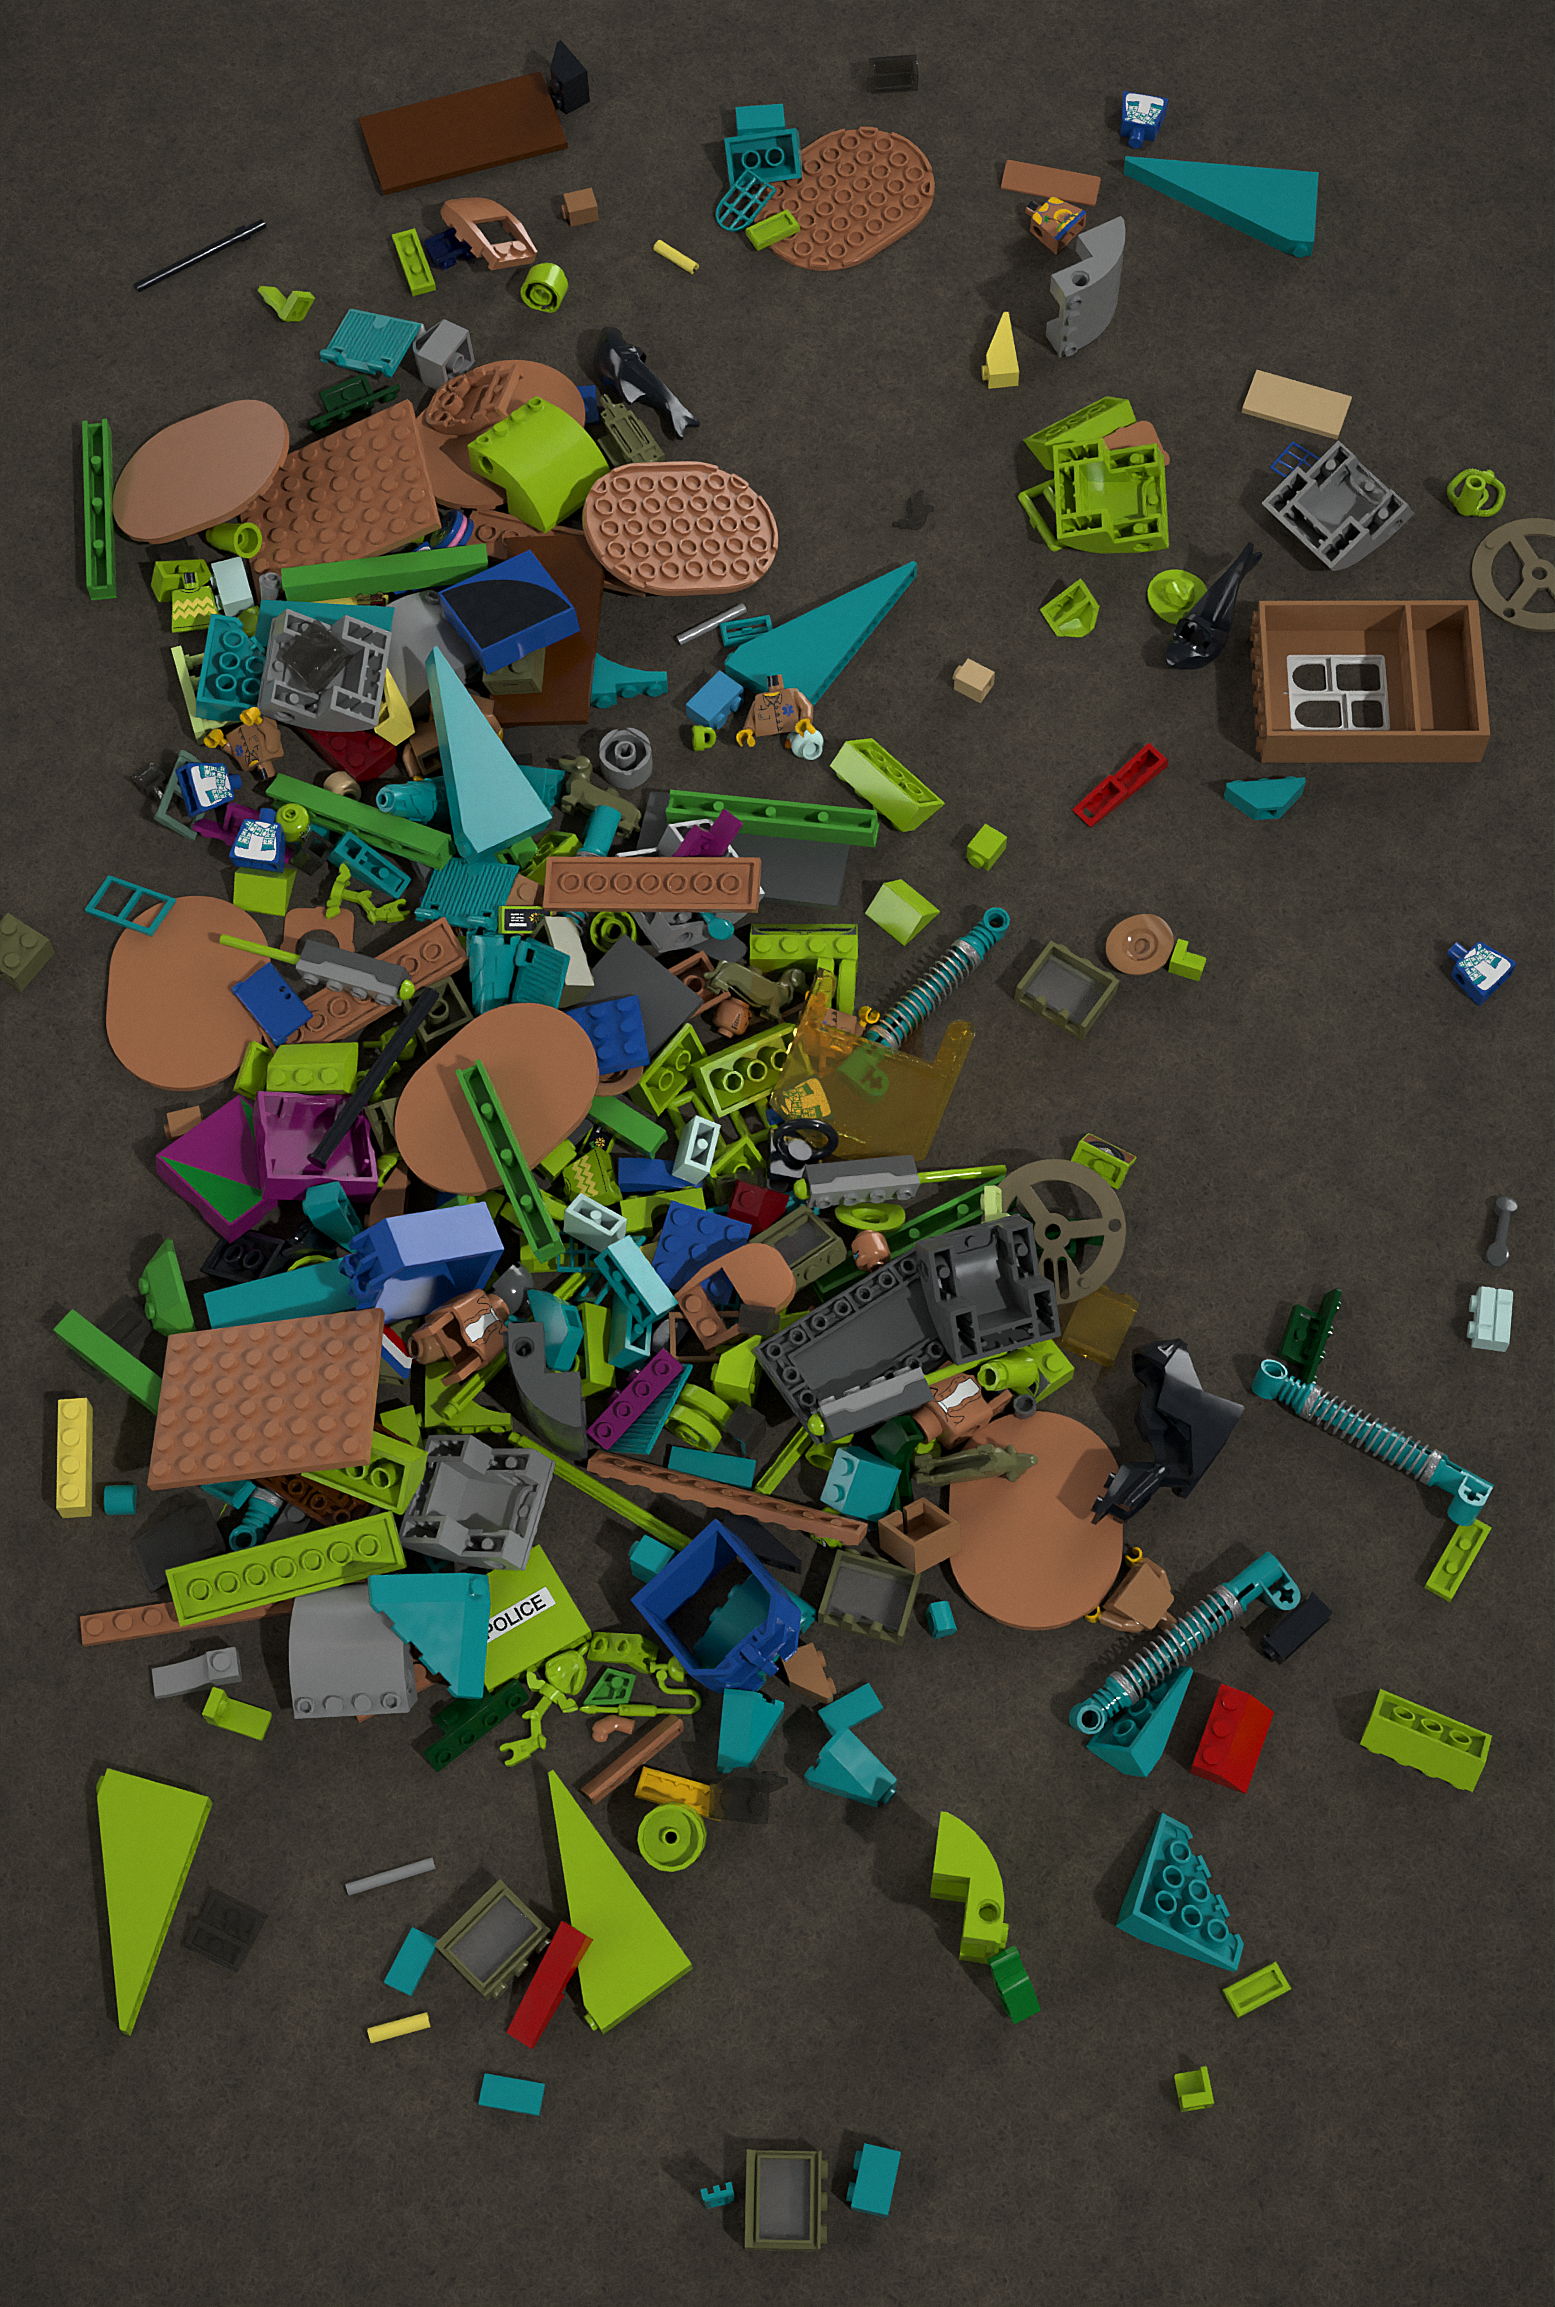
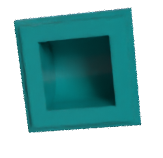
[104,1485,137,1515]
[925,1601,957,1639]

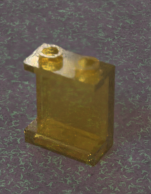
[1060,1285,1140,1369]

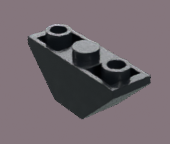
[282,1217,339,1261]

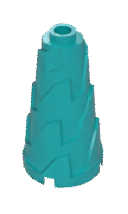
[376,776,452,829]
[466,929,521,1018]

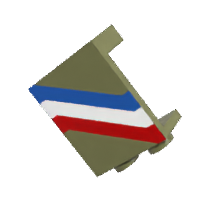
[378,1317,422,1387]

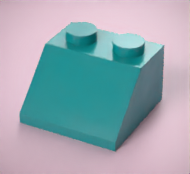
[820,1446,902,1523]

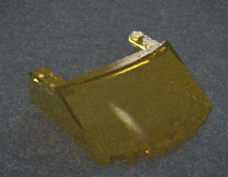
[769,967,975,1162]

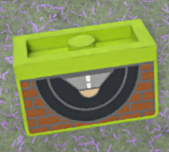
[1071,1133,1137,1190]

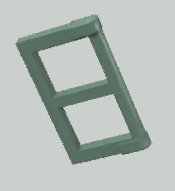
[154,750,205,841]

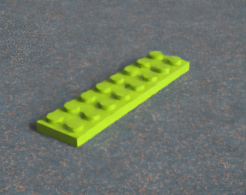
[165,1510,407,1627]

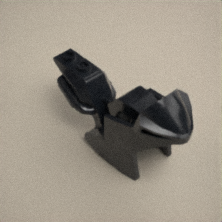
[1090,1338,1244,1525]

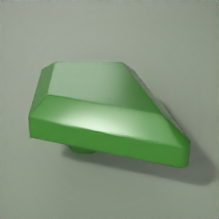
[583,1668,636,1707]

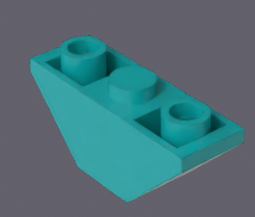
[1224,776,1306,820]
[527,1289,584,1372]

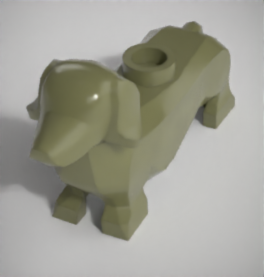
[558,756,642,841]
[704,960,813,1022]
[912,1443,1039,1487]

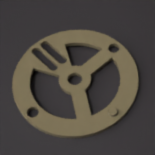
[1472,518,1555,632]
[981,1159,1126,1305]

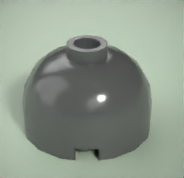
[486,1261,535,1316]

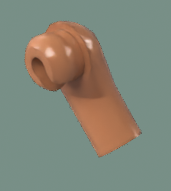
[592,1715,635,1742]

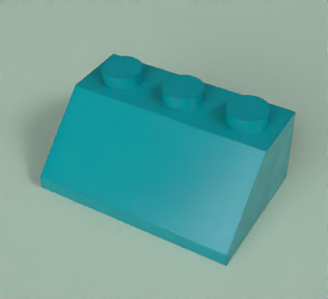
[724,128,802,188]

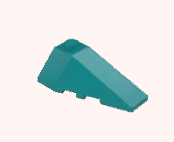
[1087,1665,1193,1777]

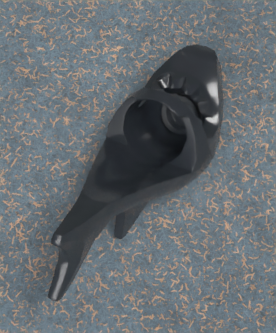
[593,326,701,440]
[1165,542,1263,670]

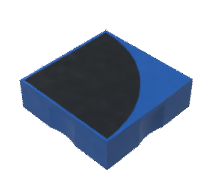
[438,550,580,675]

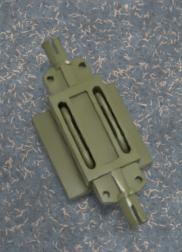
[597,394,665,469]

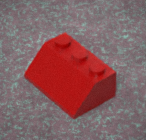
[1189,1683,1274,1794]

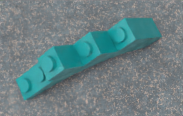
[591,653,668,709]

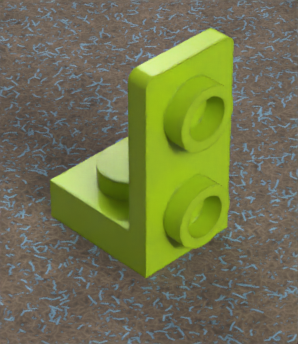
[258,286,315,322]
[520,1234,579,1273]
[587,1632,659,1675]
[202,1687,272,1741]

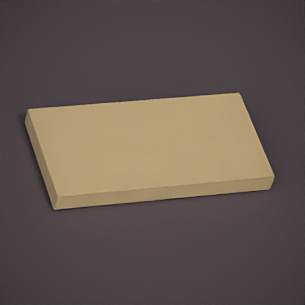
[1242,370,1352,440]

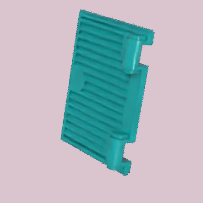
[319,308,422,378]
[415,857,519,932]
[503,937,570,1009]
[600,1362,693,1455]

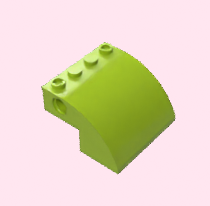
[467,396,611,533]
[1053,438,1169,554]
[930,1812,1009,1964]

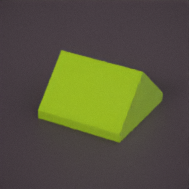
[233,867,297,917]
[865,879,940,946]
[706,1135,767,1204]

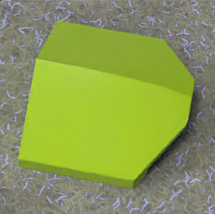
[1040,578,1100,637]

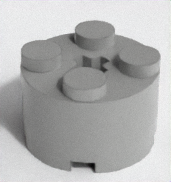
[599,728,653,790]

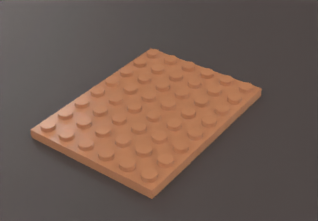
[240,399,442,605]
[147,1308,385,1491]

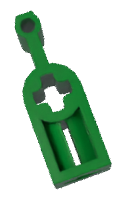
[987,1945,1041,2025]

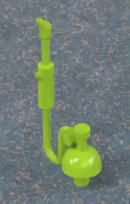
[579,1656,702,1717]

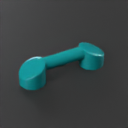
[698,912,734,941]

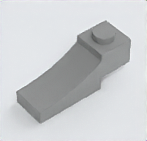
[152,1647,242,1699]

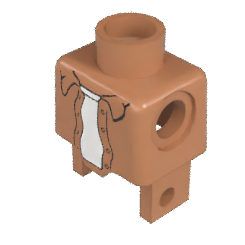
[412,1288,509,1387]
[910,1360,1013,1450]

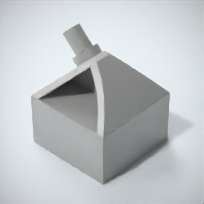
[413,319,475,390]

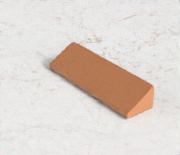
[1001,160,1101,207]
[581,1714,684,1805]

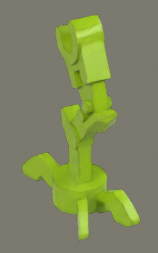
[326,863,410,925]
[500,1671,579,1767]

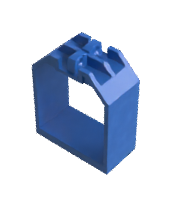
[338,1202,504,1324]
[631,1518,802,1693]

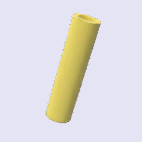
[654,240,699,274]
[367,2012,431,2043]

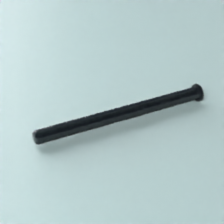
[307,987,439,1169]

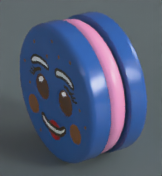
[430,509,474,550]

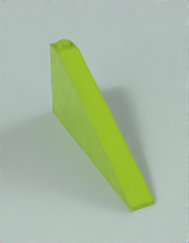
[96,1768,213,2036]
[548,1770,693,2034]

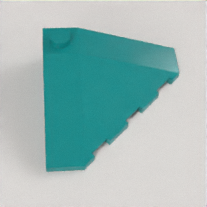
[196,614,266,721]
[368,1573,490,1699]
[1116,1813,1244,1972]

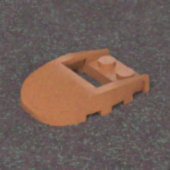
[440,197,538,270]
[426,364,524,435]
[674,1243,796,1354]

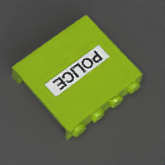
[484,1544,592,1696]

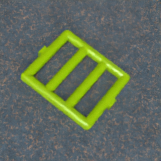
[1018,478,1067,552]
[666,1087,778,1163]

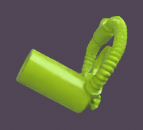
[1447,468,1506,517]

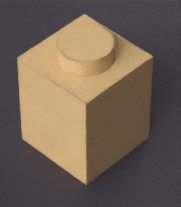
[953,658,995,703]

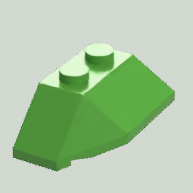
[139,1238,197,1338]

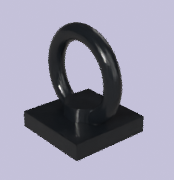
[767,1118,839,1184]

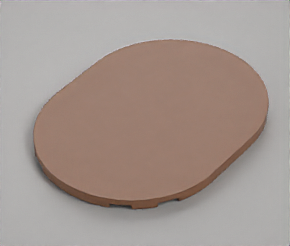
[753,127,935,271]
[416,360,586,511]
[113,400,289,544]
[582,461,778,596]
[106,896,271,1091]
[395,1003,599,1196]
[949,1411,1123,1631]

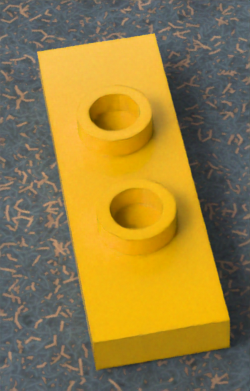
[635,1766,729,1822]

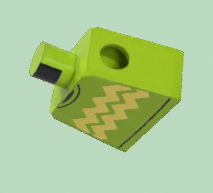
[172,572,220,633]
[554,1146,623,1206]

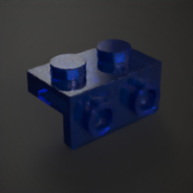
[423,228,475,270]

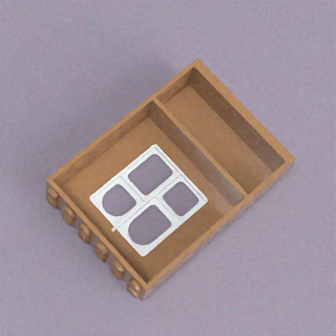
[1249,600,1490,763]

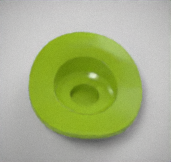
[1147,570,1207,625]
[835,1203,905,1234]

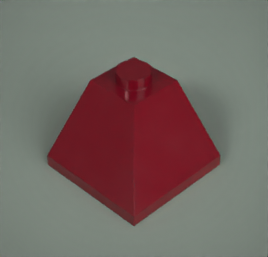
[724,1178,790,1241]

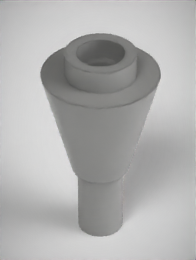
[259,572,282,600]

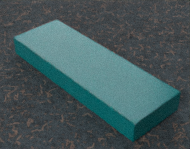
[668,1446,757,1490]

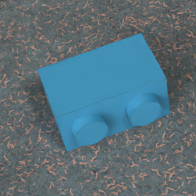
[686,670,744,730]

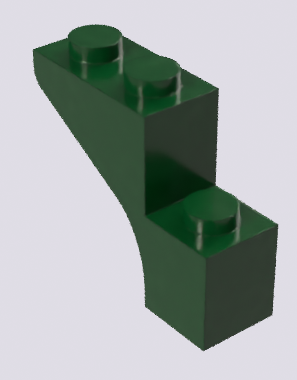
[871,1415,924,1526]

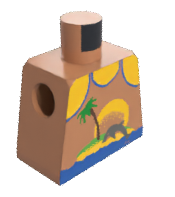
[1025,197,1087,255]

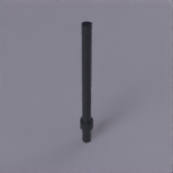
[134,219,266,292]

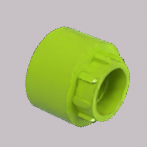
[521,263,568,313]
[590,912,641,954]

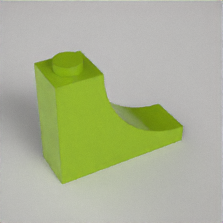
[425,1359,513,1435]

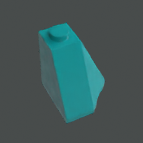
[518,765,565,816]
[717,1688,784,1779]
[804,1725,897,1807]

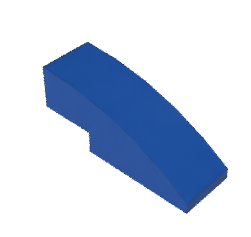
[618,1158,703,1195]

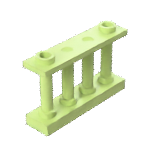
[171,646,242,745]

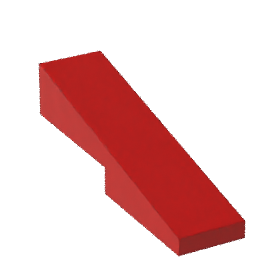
[1072,743,1169,828]
[506,1921,593,2049]

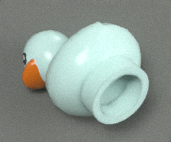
[785,730,823,760]

